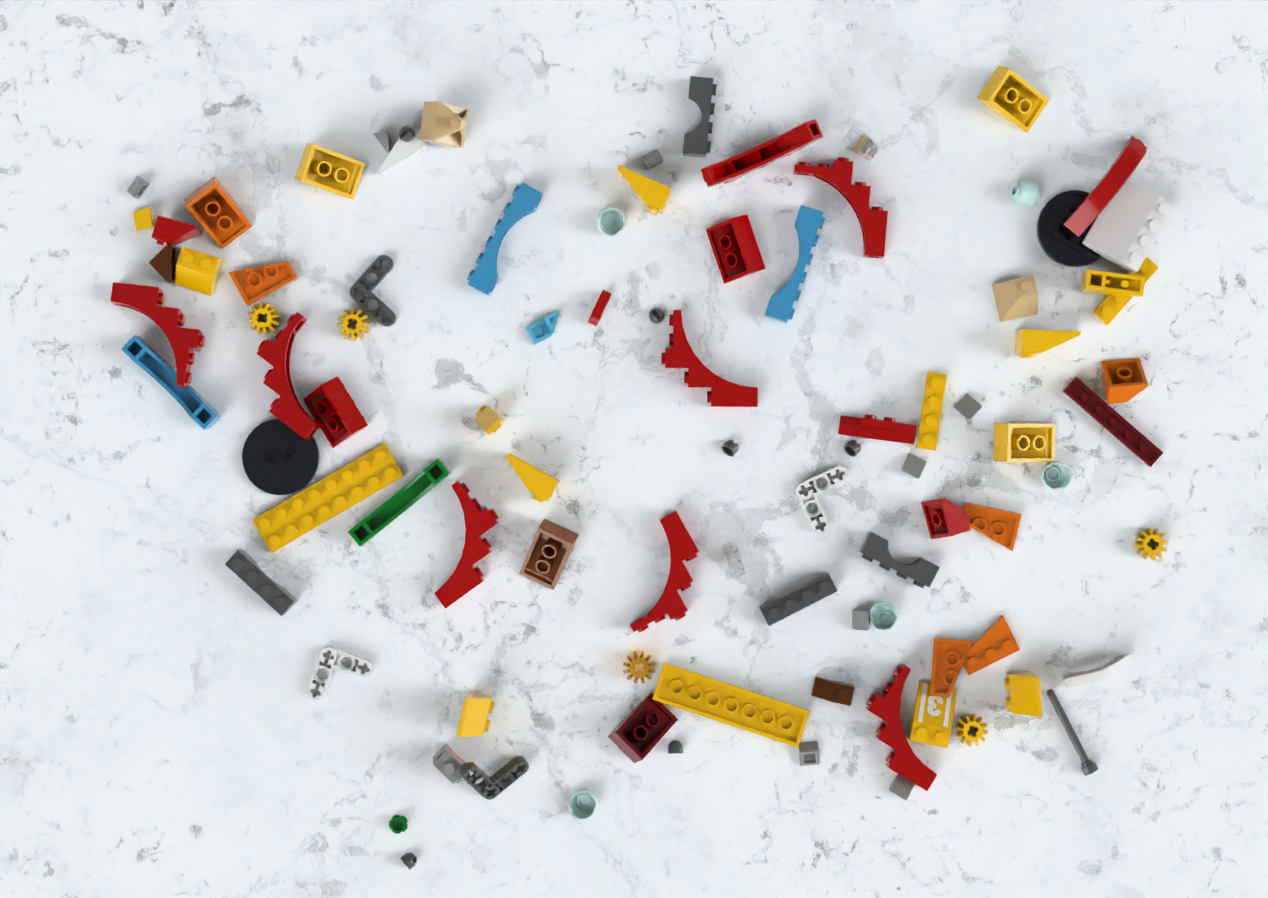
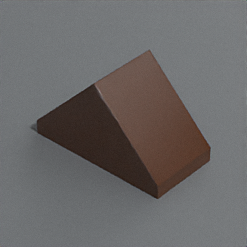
[149,244,176,284]

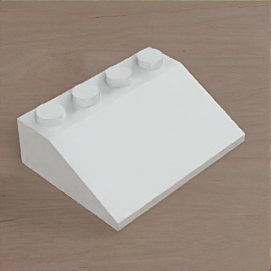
[1082,181,1175,274]

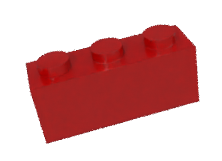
[706,214,766,284]
[303,377,368,448]

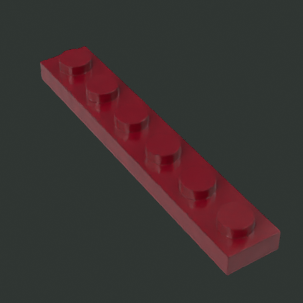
[1062,377,1163,467]

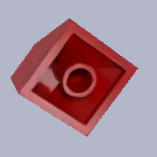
[151,215,203,247]
[921,498,970,539]

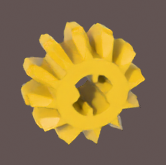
[247,302,280,335]
[337,308,370,341]
[1134,528,1168,560]
[955,713,988,746]

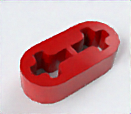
[588,290,612,326]

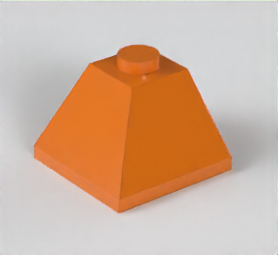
[1101,358,1148,404]

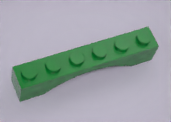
[348,458,451,547]

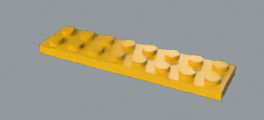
[252,443,404,553]
[652,662,810,747]

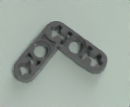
[350,255,396,327]
[460,756,529,800]

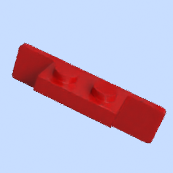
[838,414,917,444]

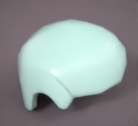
[596,207,625,237]
[1040,461,1072,490]
[869,601,898,632]
[568,789,598,821]

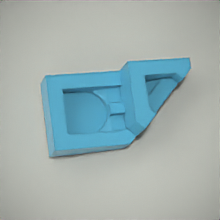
[525,310,560,345]

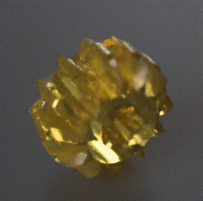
[623,651,655,683]

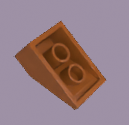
[519,518,579,590]

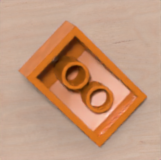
[184,176,252,249]

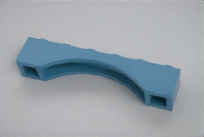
[467,182,543,296]
[764,205,825,323]
[121,335,222,430]

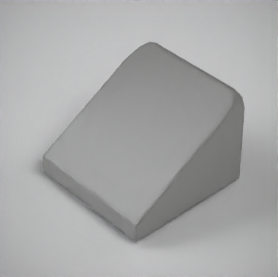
[373,132,392,154]
[641,149,663,170]
[127,176,149,199]
[954,394,982,420]
[901,453,926,479]
[852,610,869,631]
[799,741,819,766]
[889,774,914,800]

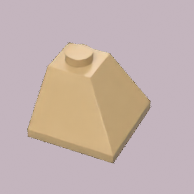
[992,275,1038,322]

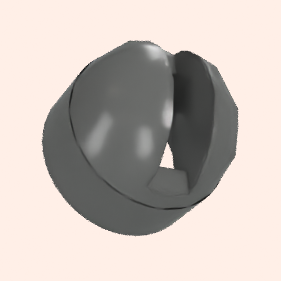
[399,126,415,142]
[649,308,664,324]
[722,440,739,457]
[844,440,861,457]
[668,740,683,754]
[400,853,417,870]

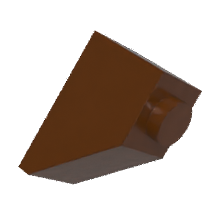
[811,676,855,706]

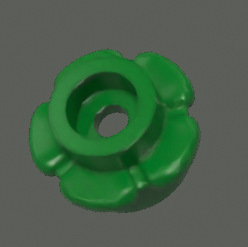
[389,815,408,834]

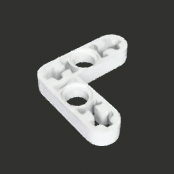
[795,466,848,534]
[307,647,374,701]
[1063,653,1133,688]

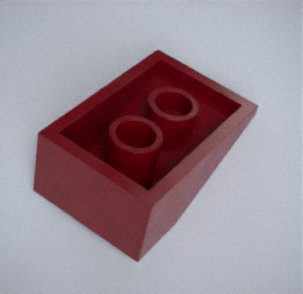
[608,693,678,763]

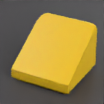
[133,208,155,231]

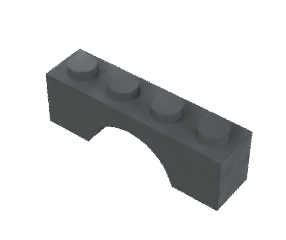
[683,76,717,158]
[859,531,940,588]
[225,549,298,616]
[759,573,838,626]

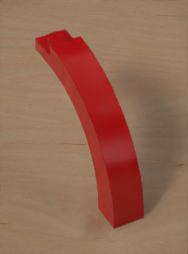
[1064,136,1147,237]

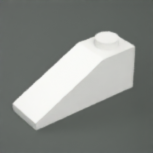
[377,123,430,176]

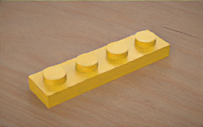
[1092,257,1159,325]
[916,372,947,451]

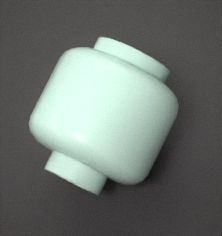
[1011,179,1041,206]

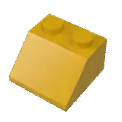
[175,246,223,296]

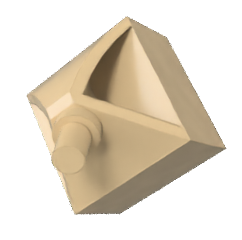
[419,101,469,148]

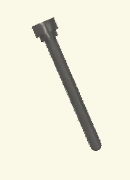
[1047,689,1098,776]

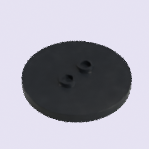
[1037,190,1102,267]
[242,419,319,495]

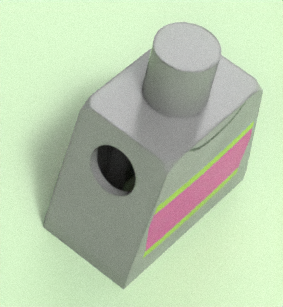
[433,744,470,784]

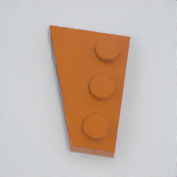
[229,261,298,306]
[962,502,1021,552]
[963,615,1020,675]
[930,638,973,698]

